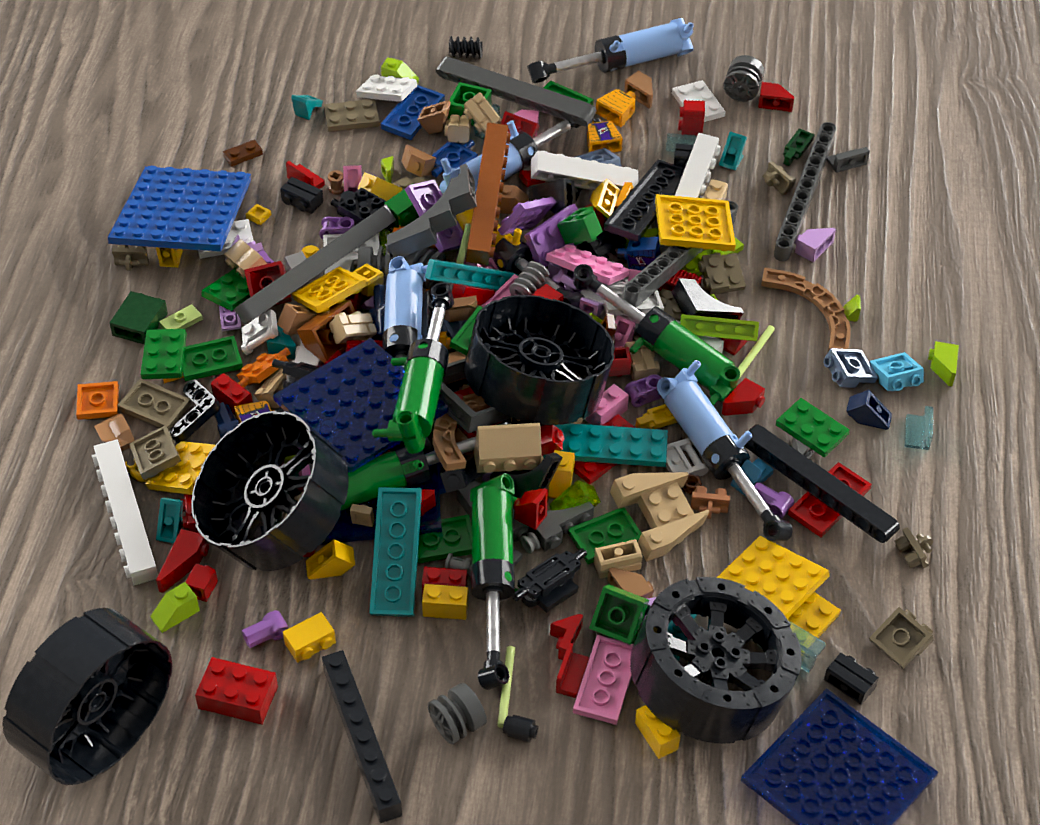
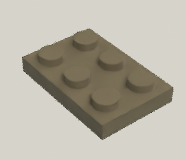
[324,99,380,132]
[117,378,191,431]
[129,425,181,480]

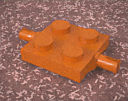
[236,348,291,388]

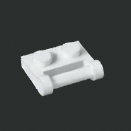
[241,309,278,355]
[666,438,708,476]

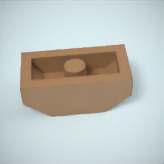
[444,296,477,322]
[94,413,135,451]

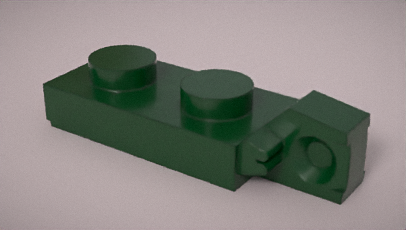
[783,128,815,166]

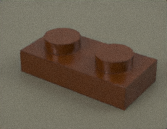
[223,139,263,167]

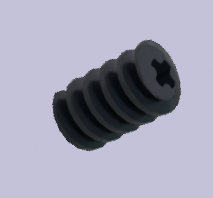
[449,36,483,58]

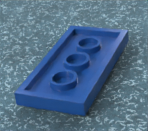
[381,85,445,140]

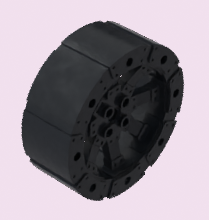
[464,295,615,425]
[191,411,349,572]
[630,577,802,744]
[3,608,172,785]

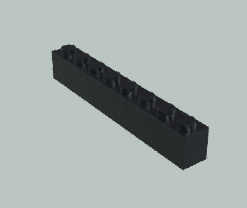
[322,650,402,824]

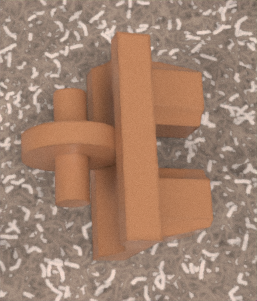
[690,486,730,519]

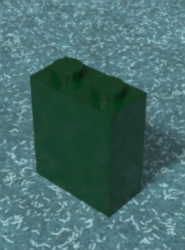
[109,291,168,345]

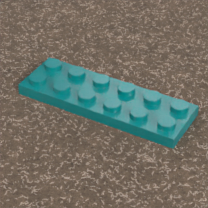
[543,423,668,467]
[369,487,422,617]

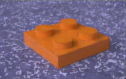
[76,381,119,420]

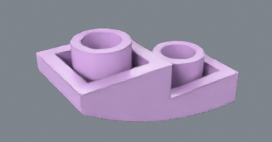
[219,305,242,331]

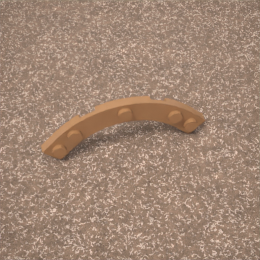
[761,268,850,352]
[432,393,490,471]

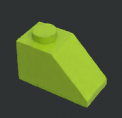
[381,57,419,84]
[928,341,959,386]
[150,582,200,633]

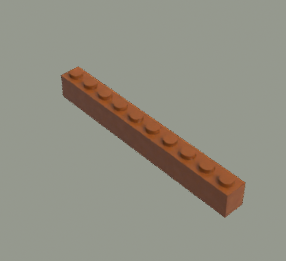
[466,122,511,265]

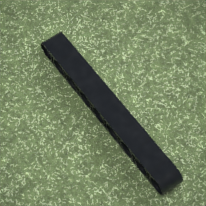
[744,424,900,543]

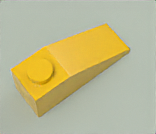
[589,178,620,219]

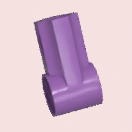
[754,482,794,518]
[241,610,289,648]

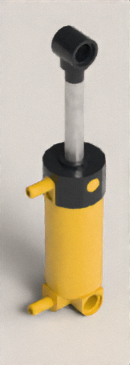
[456,208,585,308]

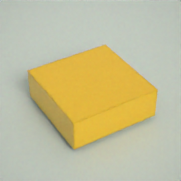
[245,204,272,226]

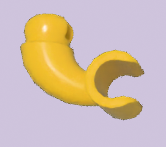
[125,459,149,482]

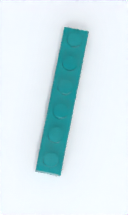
[425,259,517,290]

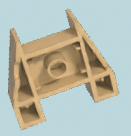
[610,472,709,562]

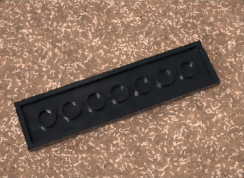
[603,159,685,242]

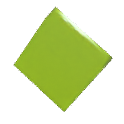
[381,156,394,183]
[843,295,861,322]

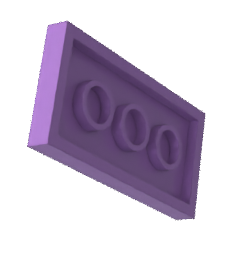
[405,180,464,253]
[498,197,557,236]
[524,204,578,267]

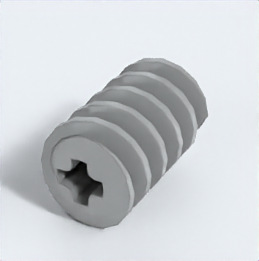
[509,261,549,296]

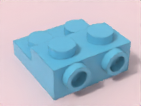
[870,352,924,391]

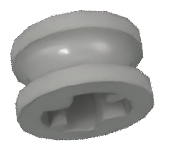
[521,532,540,554]

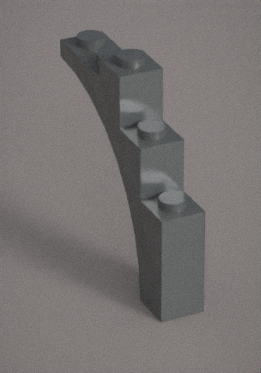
[457,480,594,552]

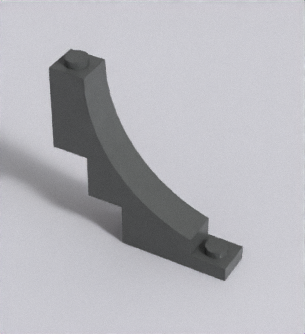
[385,163,477,257]

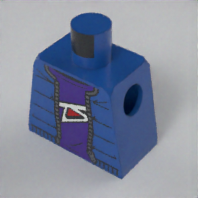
[617,237,661,271]

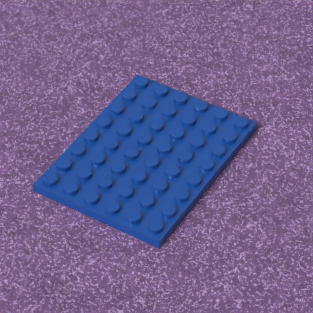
[108,166,251,252]

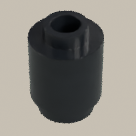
[503,715,538,742]

